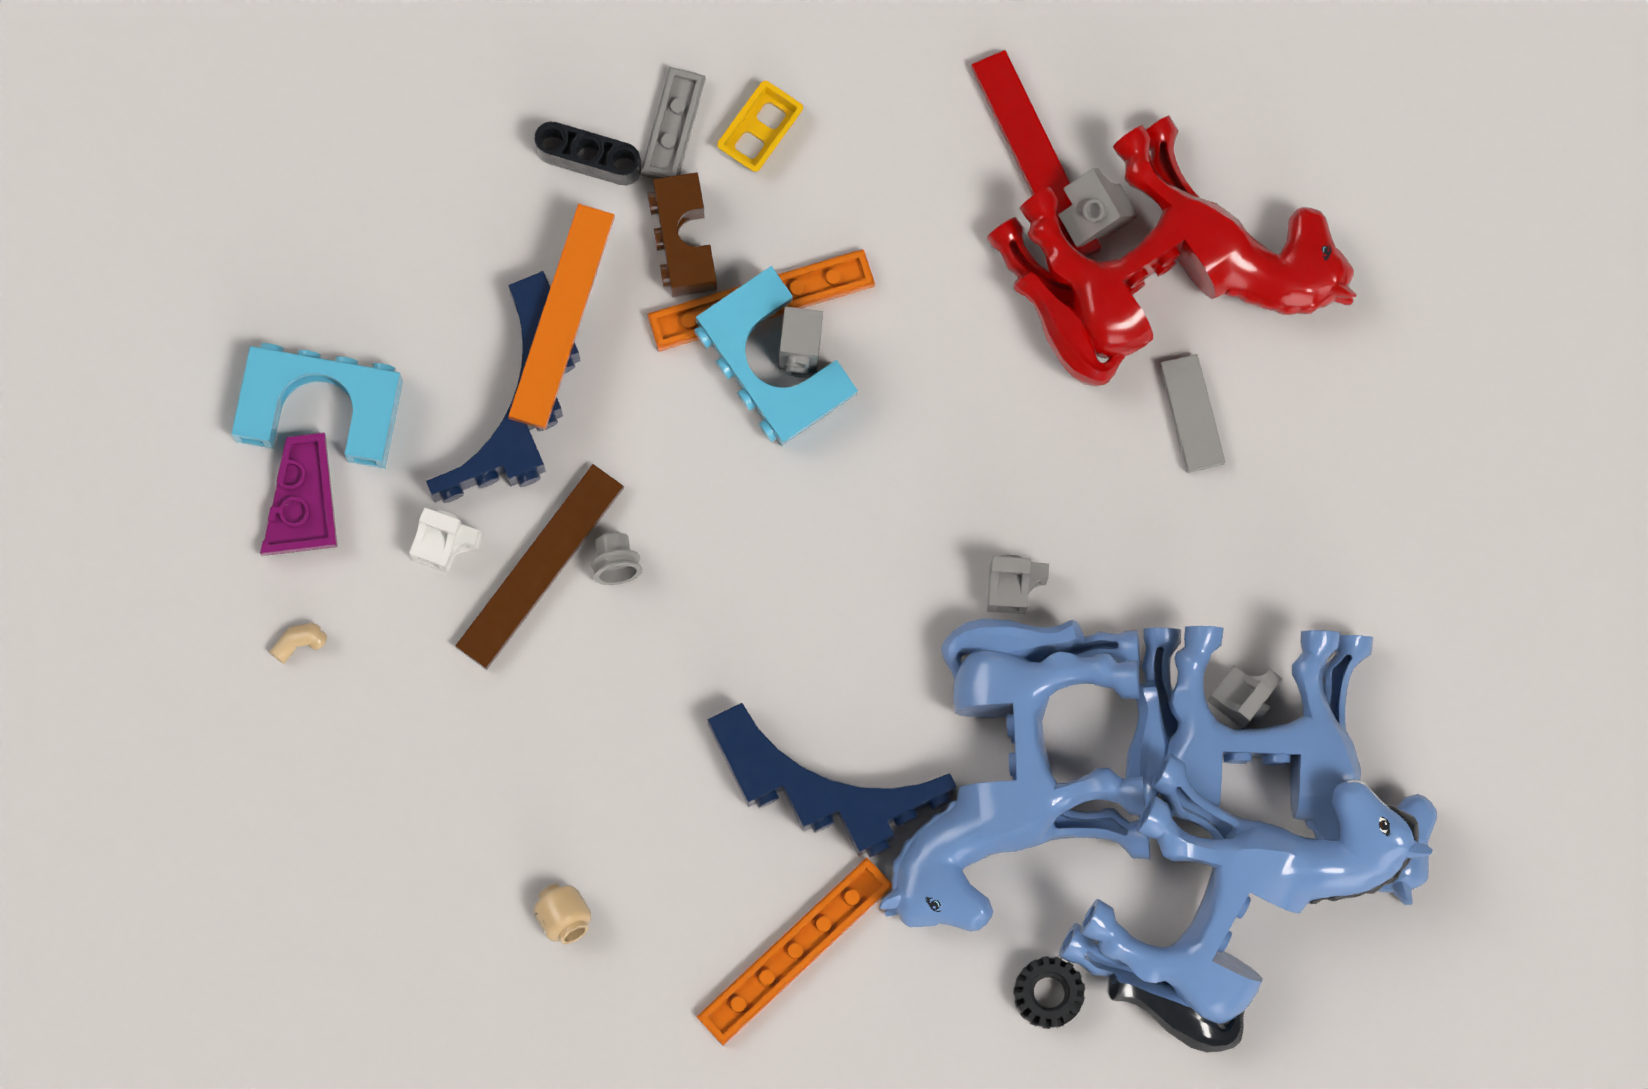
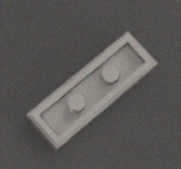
[641,67,706,179]
[1160,354,1226,473]

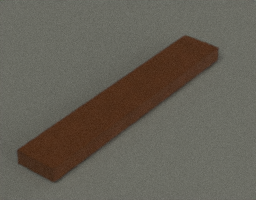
[455,464,624,670]

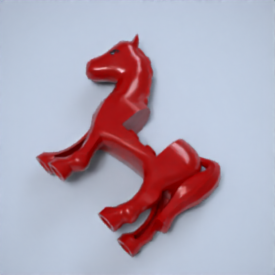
[987,115,1357,387]

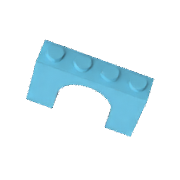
[694,266,858,446]
[231,343,403,469]

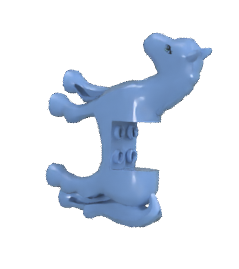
[879,618,1150,932]
[1125,626,1437,905]

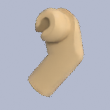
[269,623,327,664]

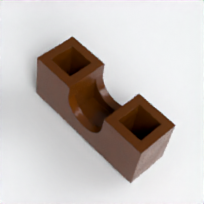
[647,172,717,297]

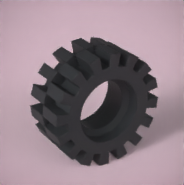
[1013,956,1085,1029]

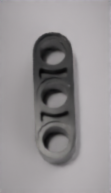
[534,121,641,186]

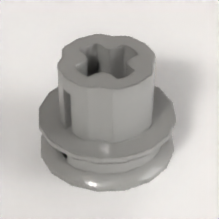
[591,532,643,585]

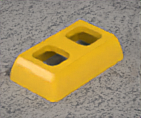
[717,80,803,172]

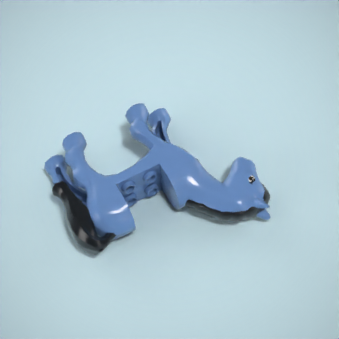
[1059,753,1433,1053]

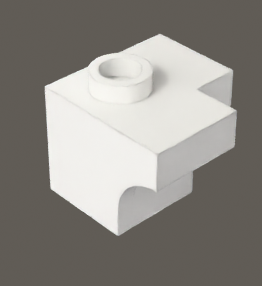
[409,507,482,573]

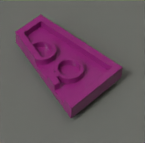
[260,433,338,556]

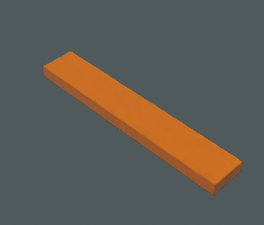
[508,203,615,430]
[647,249,875,352]
[697,857,892,1046]

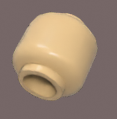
[534,884,591,944]

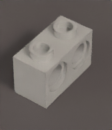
[779,307,823,377]

